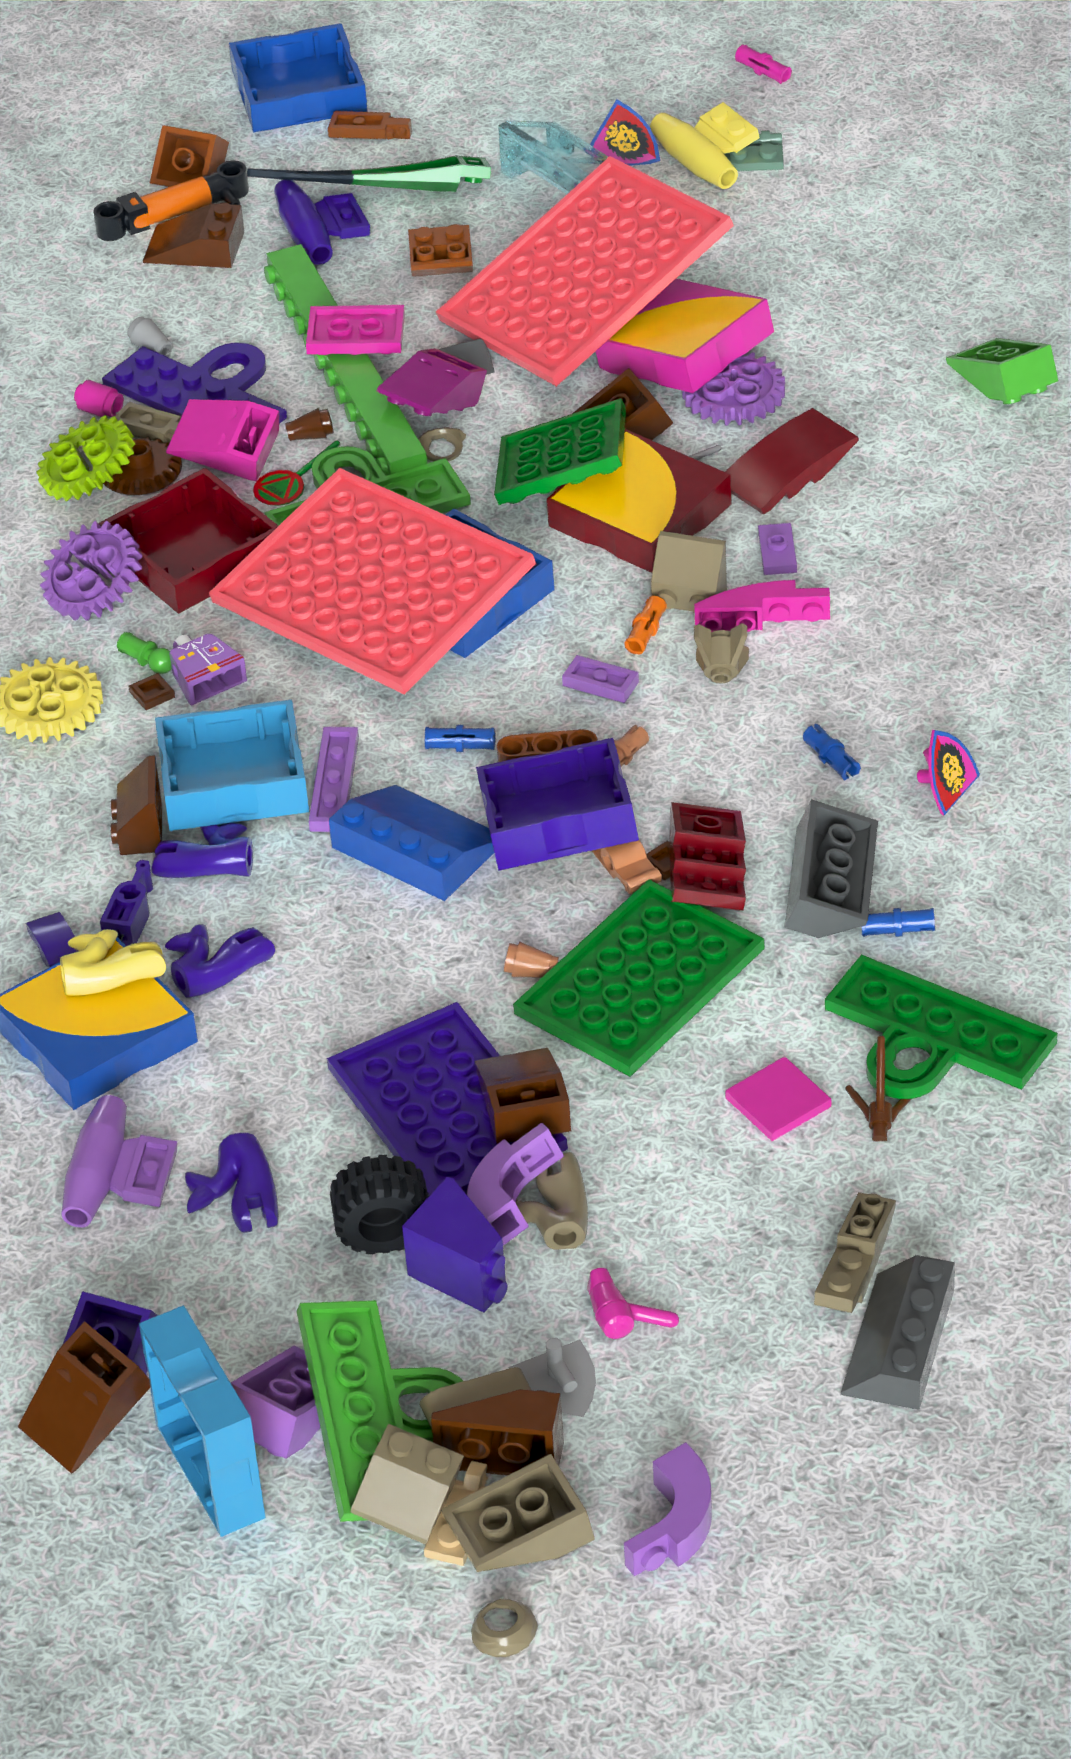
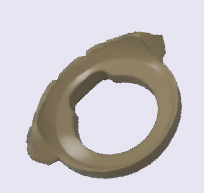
[418,427,466,461]

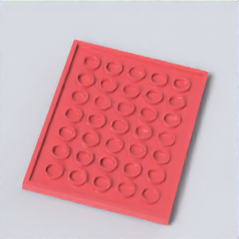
[436,156,734,387]
[209,468,536,695]

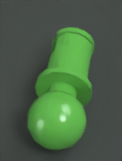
[117,632,172,674]

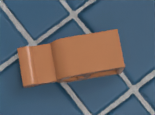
[592,840,662,894]

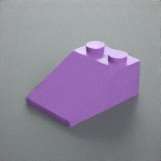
[231,1345,320,1459]

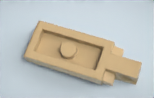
[424,1461,488,1566]

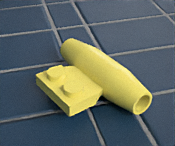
[650,102,760,189]

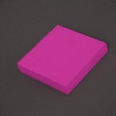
[725,1056,832,1141]

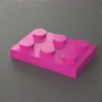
[306,305,405,355]

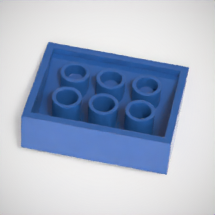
[329,785,494,901]

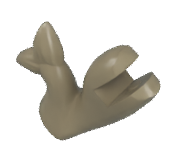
[515,1152,588,1250]

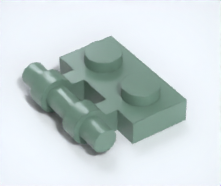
[725,130,784,171]

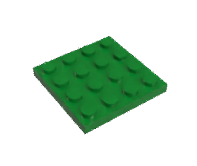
[494,398,626,505]

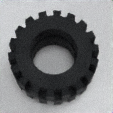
[330,1155,428,1254]

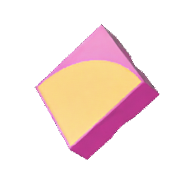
[595,279,774,393]

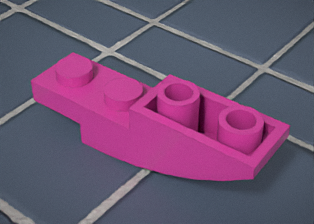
[694,580,830,632]

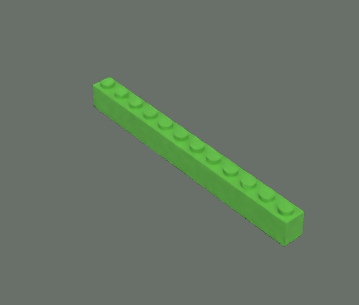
[264,244,427,476]

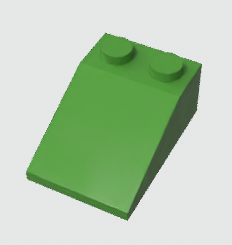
[946,338,1059,404]

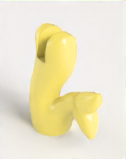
[60,929,166,996]

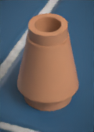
[504,941,559,978]

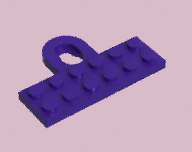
[102,343,287,424]

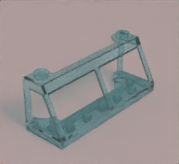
[498,121,608,194]

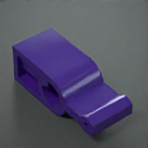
[100,860,153,946]

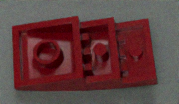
[725,408,859,515]
[669,802,746,911]

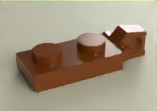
[328,111,412,140]

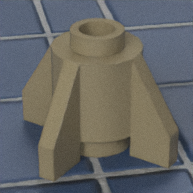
[694,623,749,684]

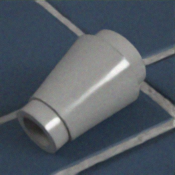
[127,317,173,356]

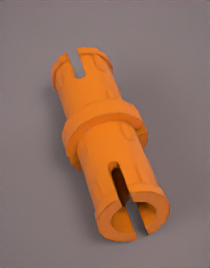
[625,596,667,655]

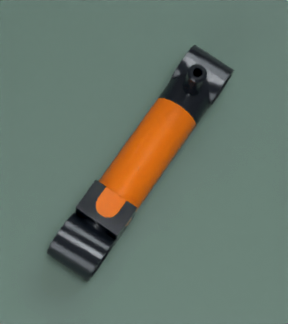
[93,160,249,241]

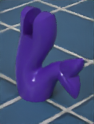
[151,823,253,878]
[165,924,275,998]
[185,1133,279,1233]

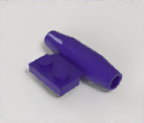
[274,180,370,265]

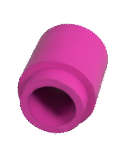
[74,379,124,417]

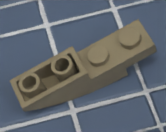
[814,1192,896,1313]

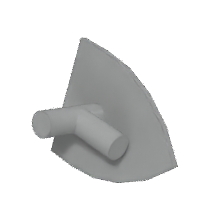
[508,1338,596,1417]

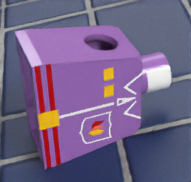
[169,634,247,706]

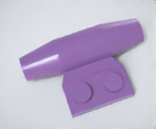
[61,1095,177,1228]

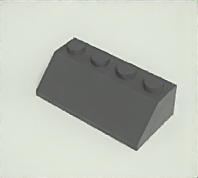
[784,799,878,938]
[841,1255,955,1410]

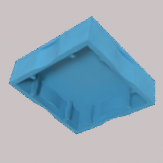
[155,699,309,831]
[139,1305,266,1537]

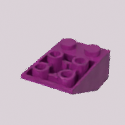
[376,348,487,416]

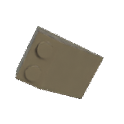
[441,1454,595,1572]

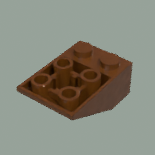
[474,1047,571,1144]
[18,1321,150,1474]

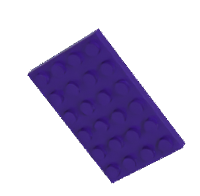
[327,1002,568,1197]

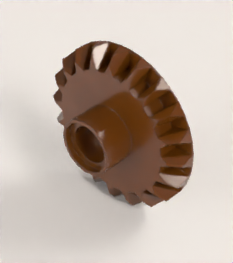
[103,437,182,495]

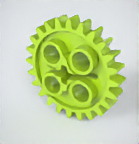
[36,415,135,501]

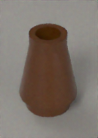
[285,408,334,441]

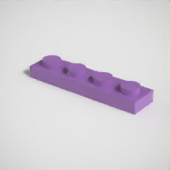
[309,727,359,832]

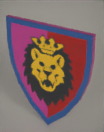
[586,99,661,166]
[917,730,980,815]

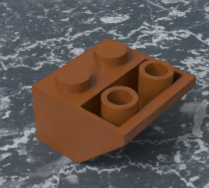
[408,224,473,277]

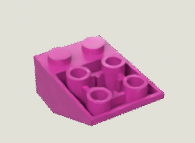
[166,399,279,482]

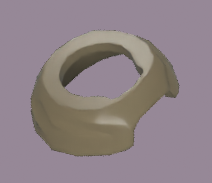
[471,1599,538,1657]

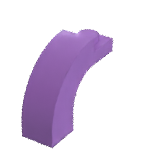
[467,1123,564,1245]
[624,1442,712,1576]

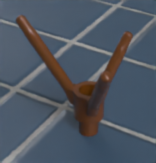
[845,1035,911,1141]

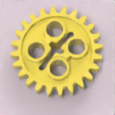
[0,657,103,743]

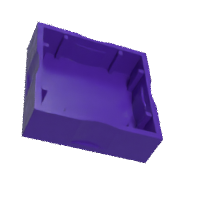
[476,738,639,871]

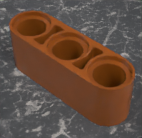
[497,729,598,762]

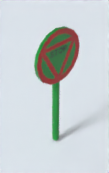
[253,440,340,506]

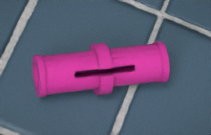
[735,44,792,84]

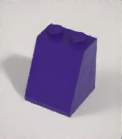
[402,1176,508,1313]

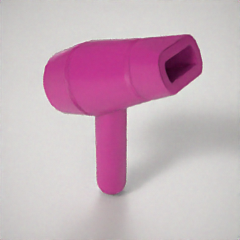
[587,1268,679,1339]

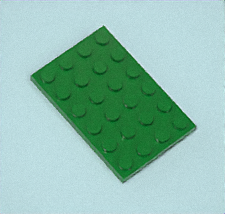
[513,879,765,1077]

